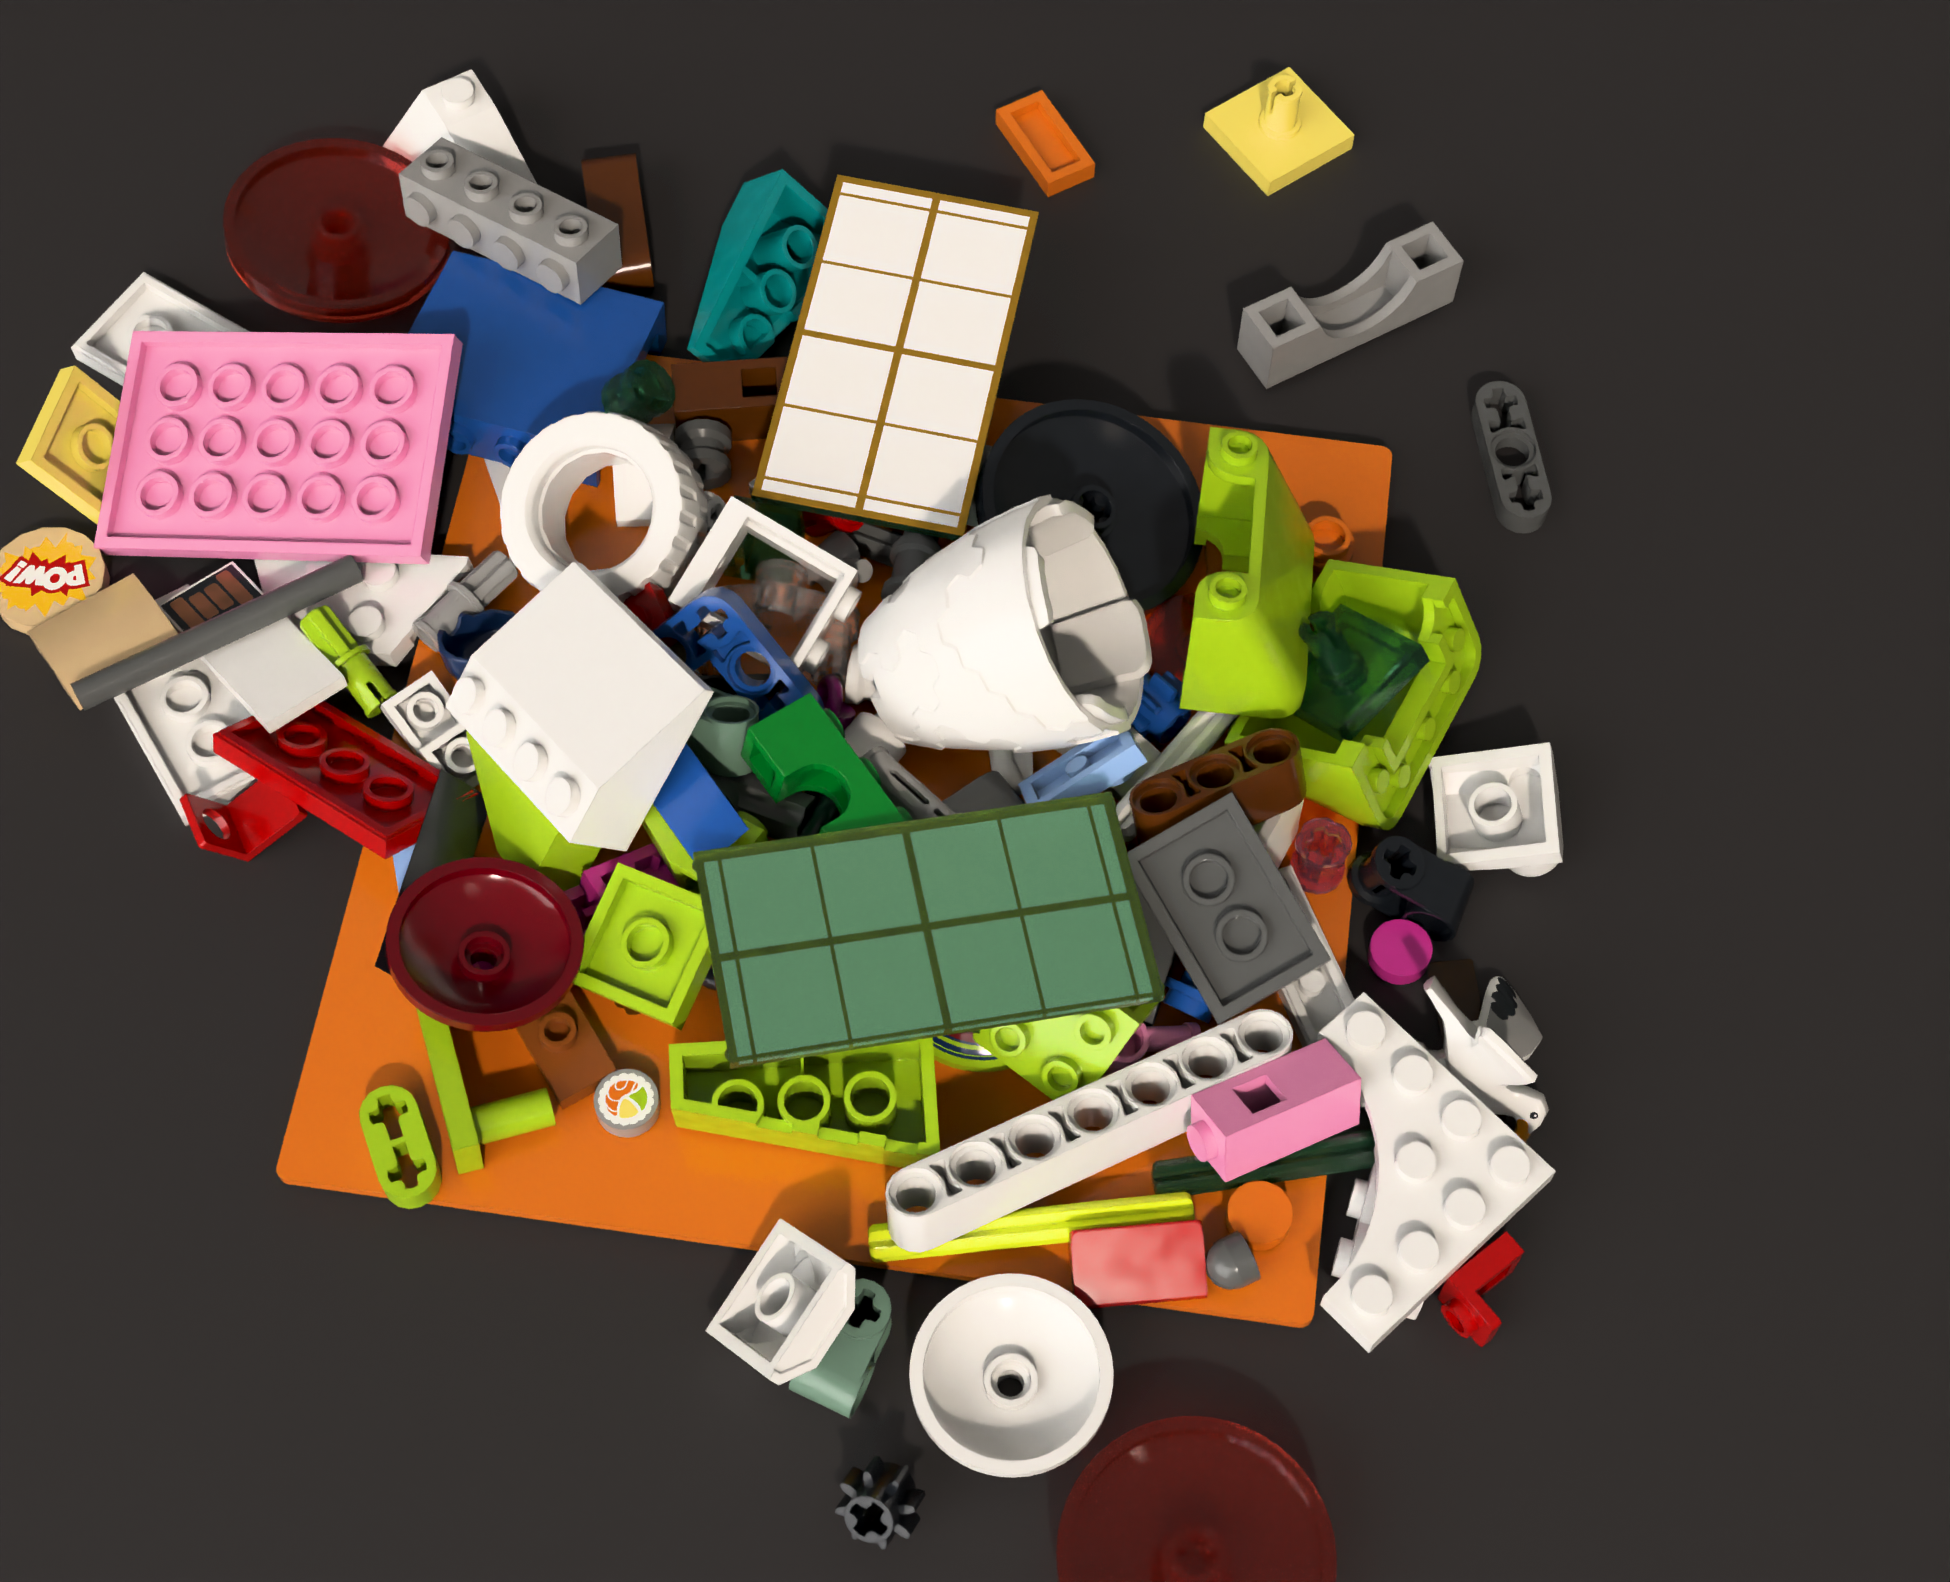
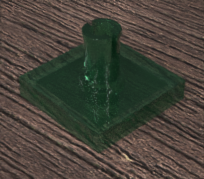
[1293,604,1430,742]

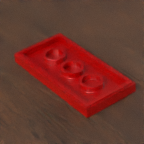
[213,701,478,859]

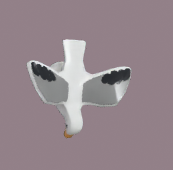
[1417,975,1549,1143]

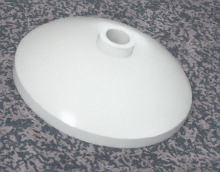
[909,1273,1114,1478]

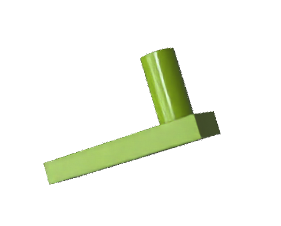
[416,1008,556,1175]

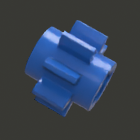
[1131,671,1191,745]

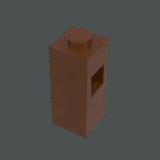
[671,357,788,441]

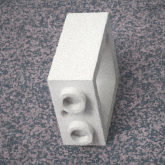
[668,496,862,675]

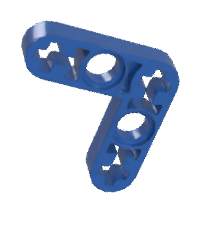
[652,587,824,721]

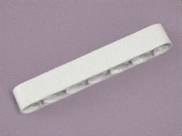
[885,1009,1293,1252]

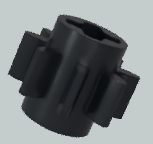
[835,1456,926,1549]

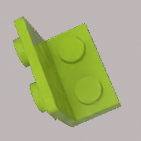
[973,993,1164,1100]

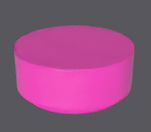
[1367,919,1433,985]

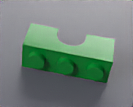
[741,693,916,841]

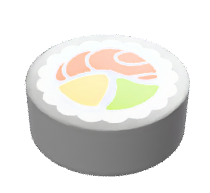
[594,1069,660,1138]

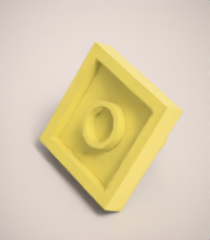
[1203,67,1355,196]
[16,365,120,525]

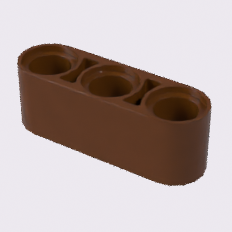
[581,153,655,292]
[1129,728,1307,845]

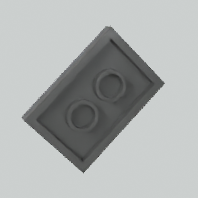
[1125,792,1331,1025]

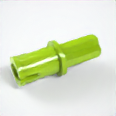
[300,605,398,718]

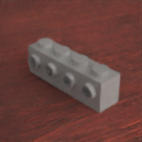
[399,137,622,305]

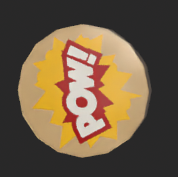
[0,527,110,635]

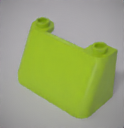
[1179,427,1315,719]
[1224,559,1481,830]

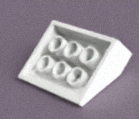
[445,561,714,851]

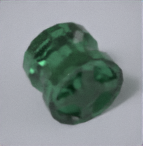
[601,359,675,424]

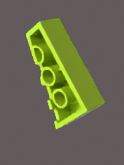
[669,1037,940,1168]

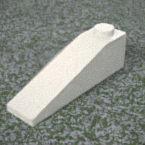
[382,69,537,184]

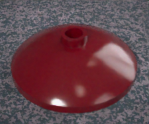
[385,857,584,1032]

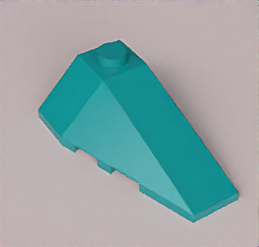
[687,169,828,362]

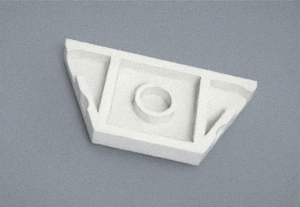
[254,554,474,667]

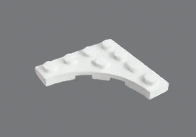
[1316,992,1556,1353]

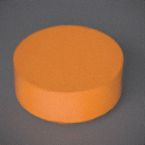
[1225,1180,1293,1251]

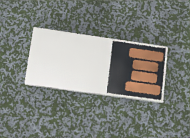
[159,561,348,734]

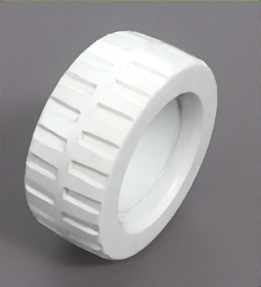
[500,411,708,603]

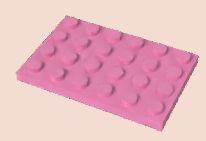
[94,331,463,564]

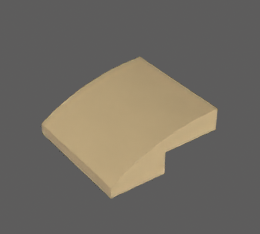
[27,573,178,710]

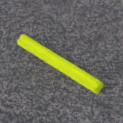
[868,1192,1195,1263]

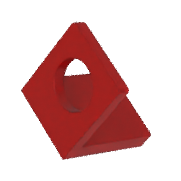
[179,780,308,862]

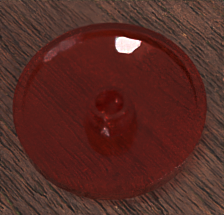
[223,138,450,323]
[1055,1416,1337,1582]

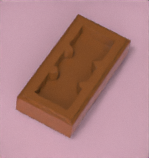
[516,991,617,1110]

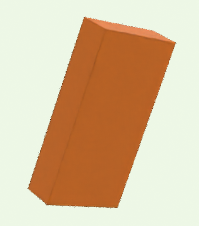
[995,90,1095,197]

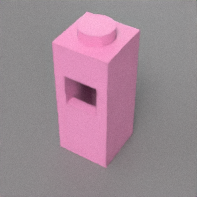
[1187,1038,1361,1183]

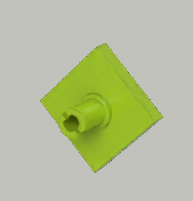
[574,862,712,1030]

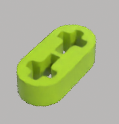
[359,1085,442,1209]

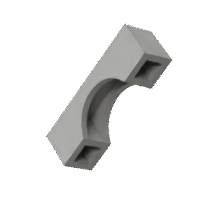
[1237,221,1464,389]

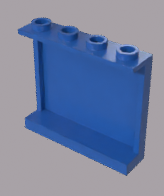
[408,250,667,487]

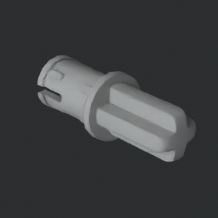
[412,550,518,652]

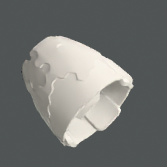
[857,494,1152,753]

